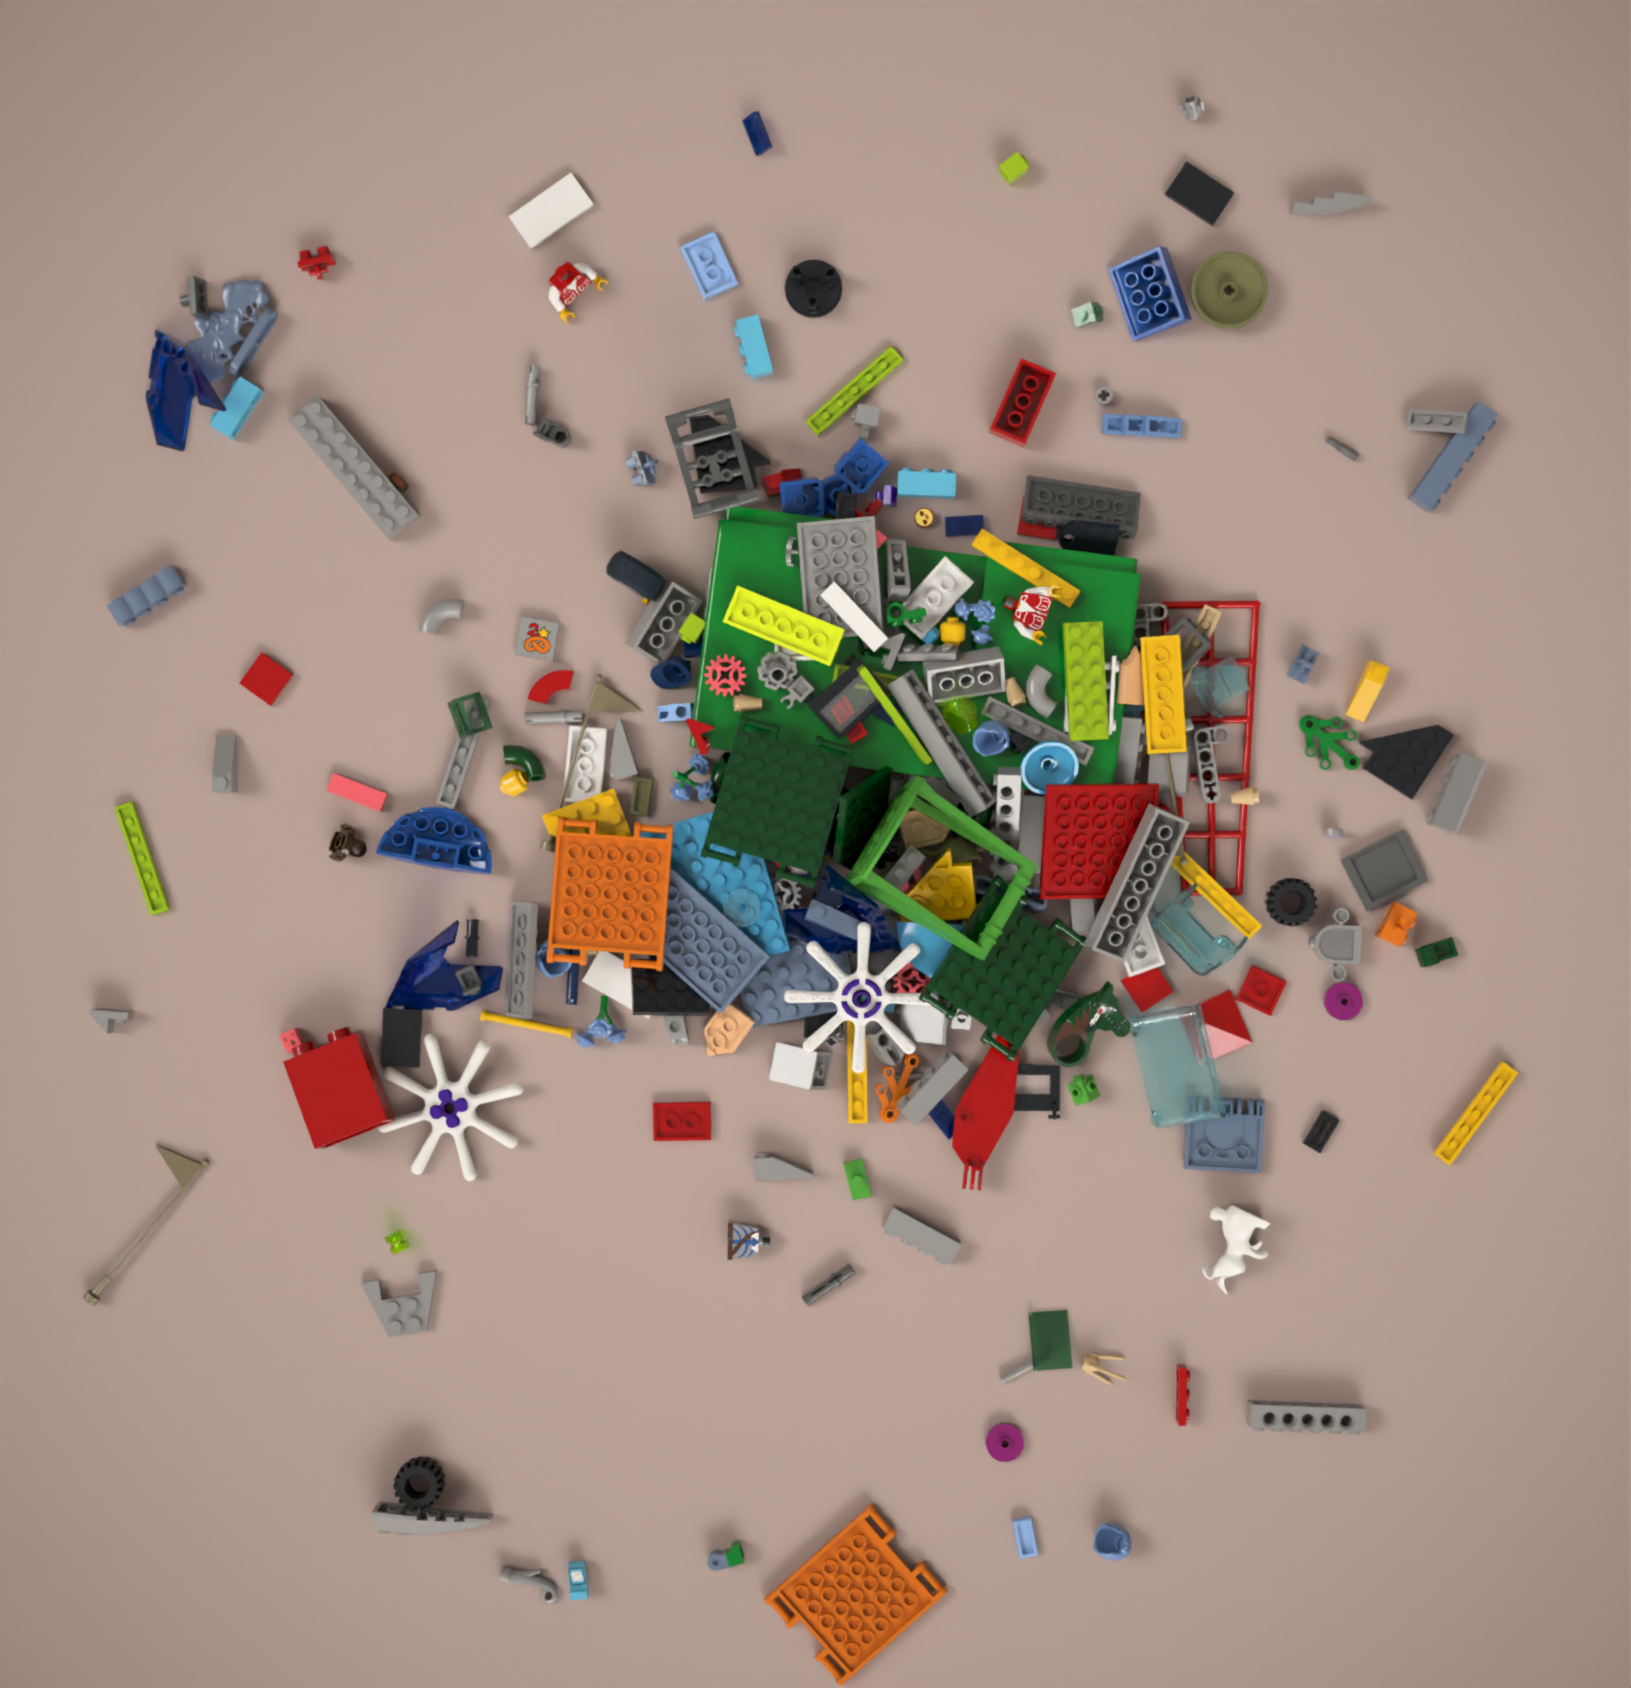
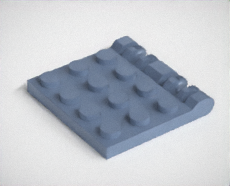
[1183,1095,1265,1173]

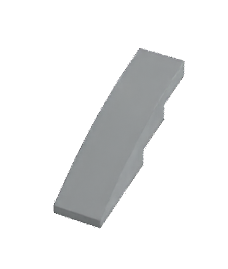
[1290,192,1373,216]

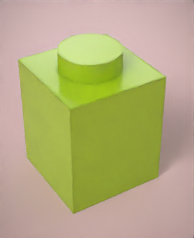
[998,151,1029,186]
[678,613,705,644]

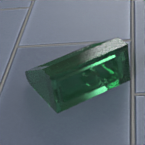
[447,692,493,740]

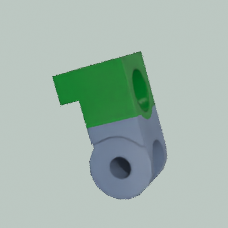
[707,1540,745,1571]

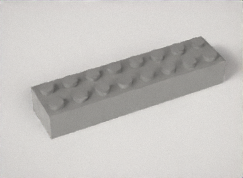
[288,395,420,541]
[1084,803,1190,963]

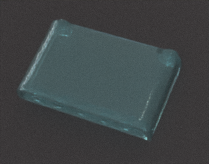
[1129,1003,1227,1128]

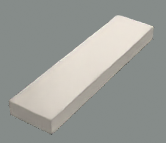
[820,582,889,652]

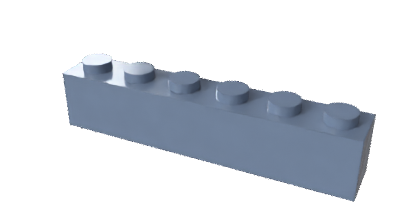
[1408,401,1498,512]

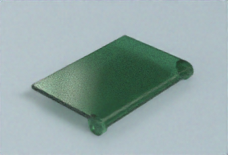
[1028,1310,1073,1371]

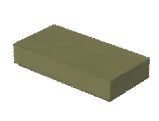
[629,776,654,817]

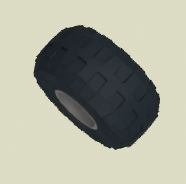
[606,551,663,600]

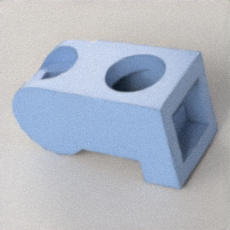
[657,703,694,722]

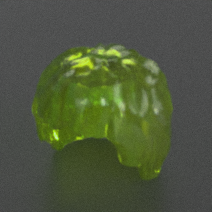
[943,697,979,735]

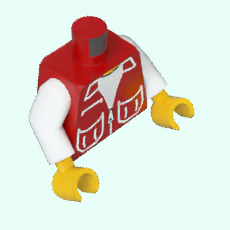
[548,261,608,323]
[1004,585,1063,645]

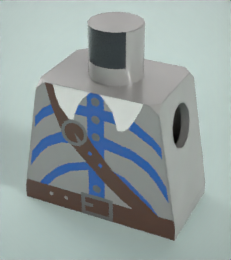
[727,1220,770,1260]

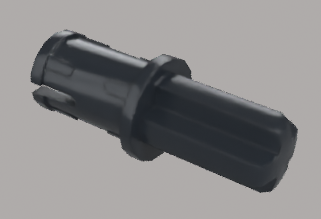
[464,919,480,957]

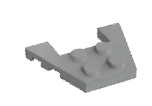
[361,1270,437,1337]

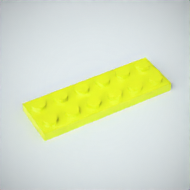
[723,586,845,666]

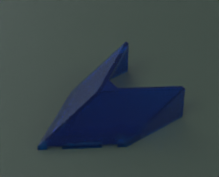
[145,329,227,452]
[783,865,902,954]
[385,920,503,1011]

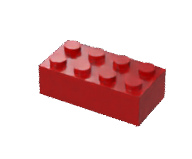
[988,358,1056,448]

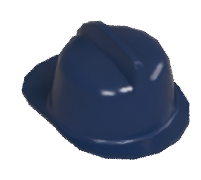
[650,657,691,689]

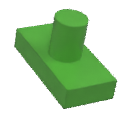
[843,1158,871,1201]

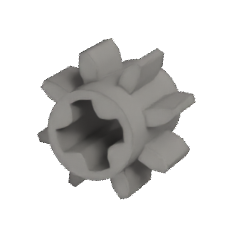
[1180,95,1205,120]
[824,1025,846,1047]

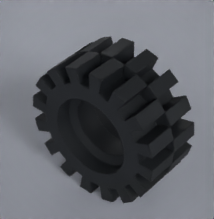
[880,828,900,862]

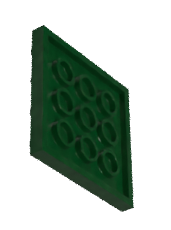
[833,766,892,864]

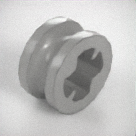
[1094,387,1113,406]

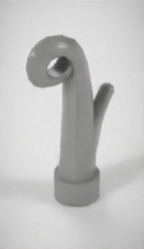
[499,1566,558,1604]

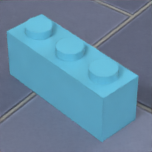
[733,314,773,380]
[210,377,264,441]
[897,468,956,499]

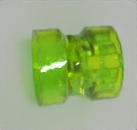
[384,1229,410,1255]

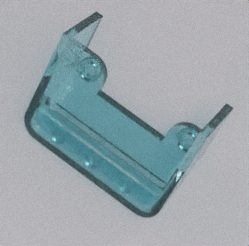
[1151,883,1248,976]

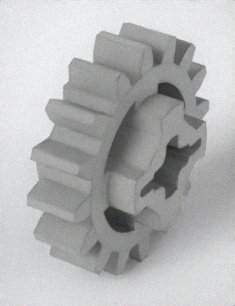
[770,871,805,913]

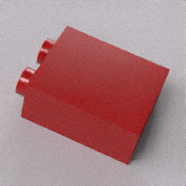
[283,1027,395,1149]

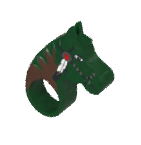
[1047,981,1131,1067]

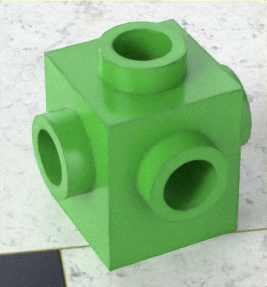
[1067,1074,1101,1106]

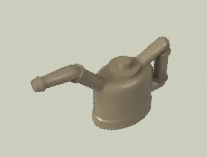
[896,834,986,869]

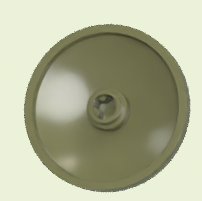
[1190,251,1268,330]

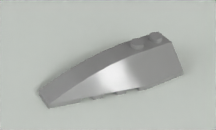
[372,1501,493,1536]

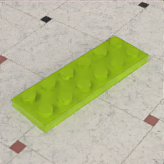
[1063,621,1109,741]

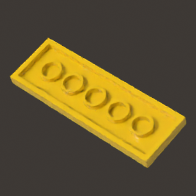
[1140,635,1187,754]

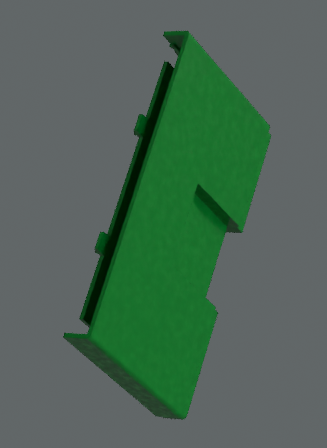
[689,507,1141,790]

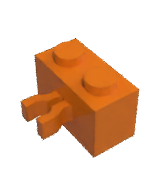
[1375,902,1417,947]

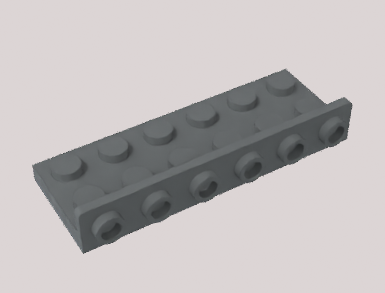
[1020,475,1141,539]

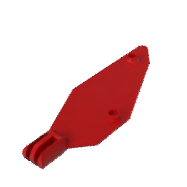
[952,1036,1020,1191]

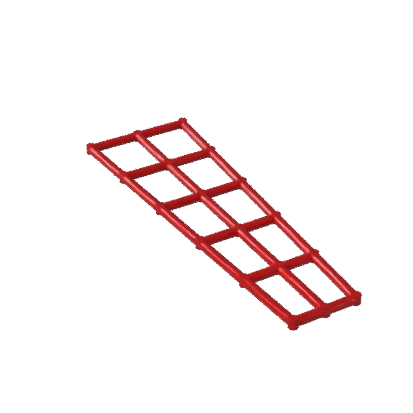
[1160,600,1260,896]

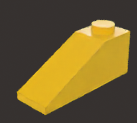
[1345,660,1390,722]

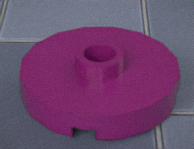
[1324,982,1363,1020]
[985,1423,1024,1462]

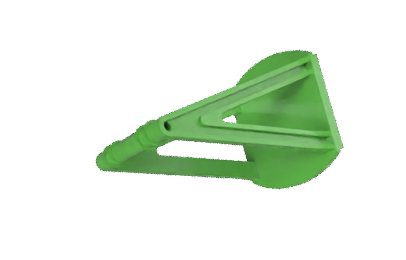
[842,776,1038,960]

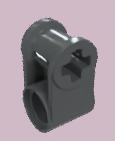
[533,417,572,448]

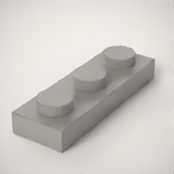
[1406,409,1468,434]
[898,643,959,661]

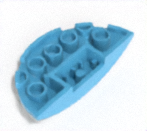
[896,922,964,978]

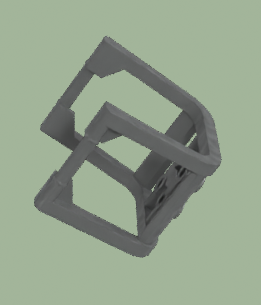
[665,398,759,519]

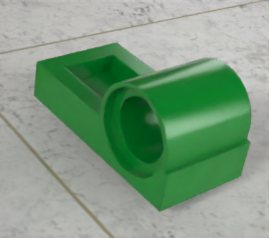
[885,602,927,627]

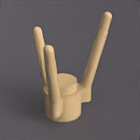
[1081,1352,1126,1385]

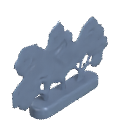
[181,279,278,384]

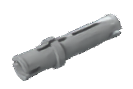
[524,365,541,425]
[524,709,583,725]

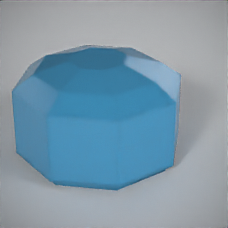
[922,627,941,644]

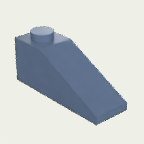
[804,899,862,941]

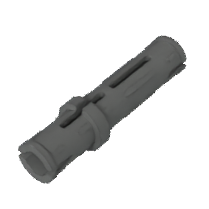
[801,1264,855,1307]

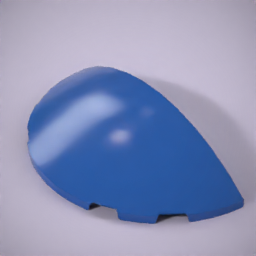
[376,807,492,874]

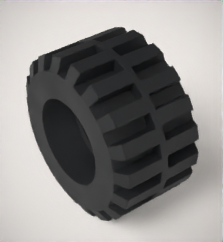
[1265,878,1317,927]
[393,1456,445,1510]

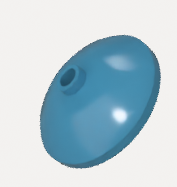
[1020,740,1079,795]

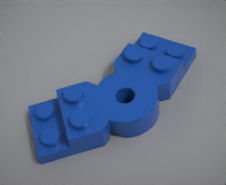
[779,438,889,517]

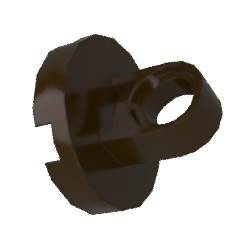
[329,823,367,862]

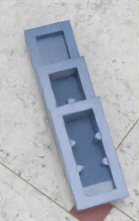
[1101,414,1182,438]

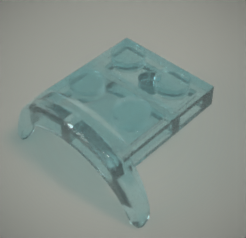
[1191,655,1250,718]

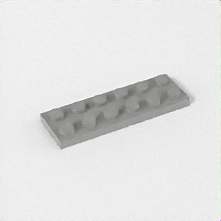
[505,901,539,1019]

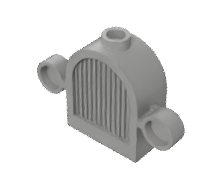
[1308,908,1362,981]

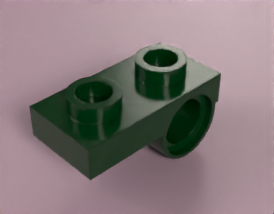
[1414,937,1458,967]

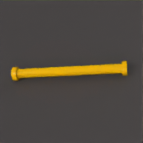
[480,1010,573,1039]

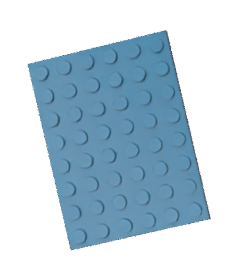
[641,811,791,955]

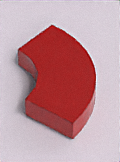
[527,670,574,704]

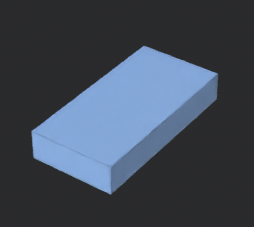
[1012,1516,1039,1559]

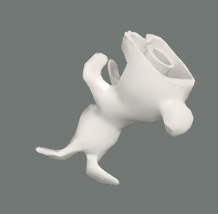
[1202,1204,1271,1294]

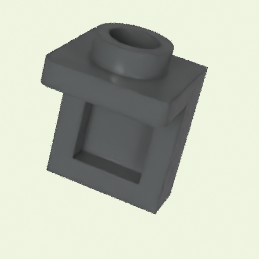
[455,963,483,996]

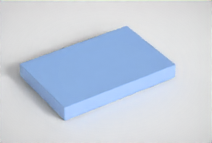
[680,231,739,300]

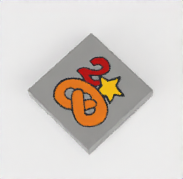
[515,616,560,661]

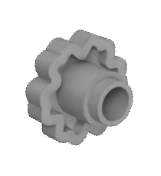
[757,650,797,690]

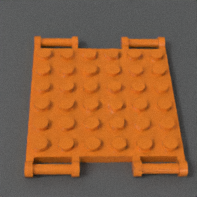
[547,816,674,971]
[763,1503,948,1686]

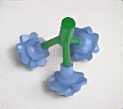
[955,593,1007,645]
[670,754,715,802]
[576,995,627,1049]

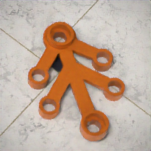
[874,1053,920,1123]

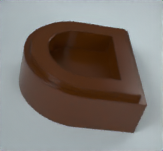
[389,472,409,492]

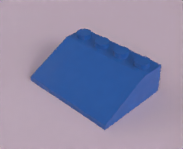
[1108,246,1192,342]

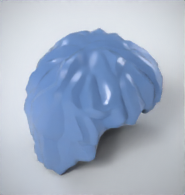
[973,720,1012,756]
[535,940,572,978]
[1093,1523,1132,1561]

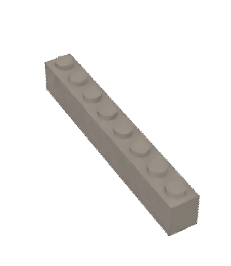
[887,669,996,818]

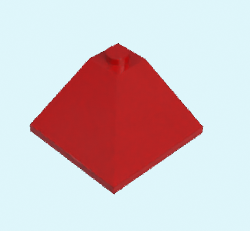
[1177,989,1252,1065]

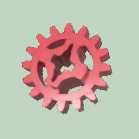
[704,654,747,697]
[892,962,930,993]

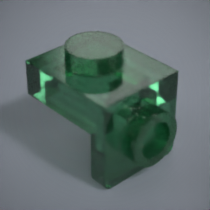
[1071,302,1103,328]

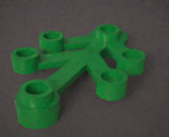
[1299,715,1360,770]

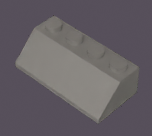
[625,578,702,664]
[922,647,1006,703]
[1427,753,1488,833]

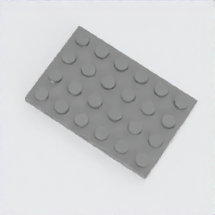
[797,516,884,637]

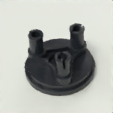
[785,260,842,318]

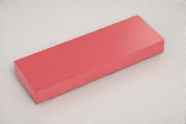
[326,773,388,812]

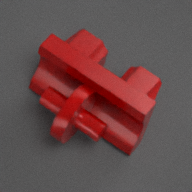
[297,246,336,280]

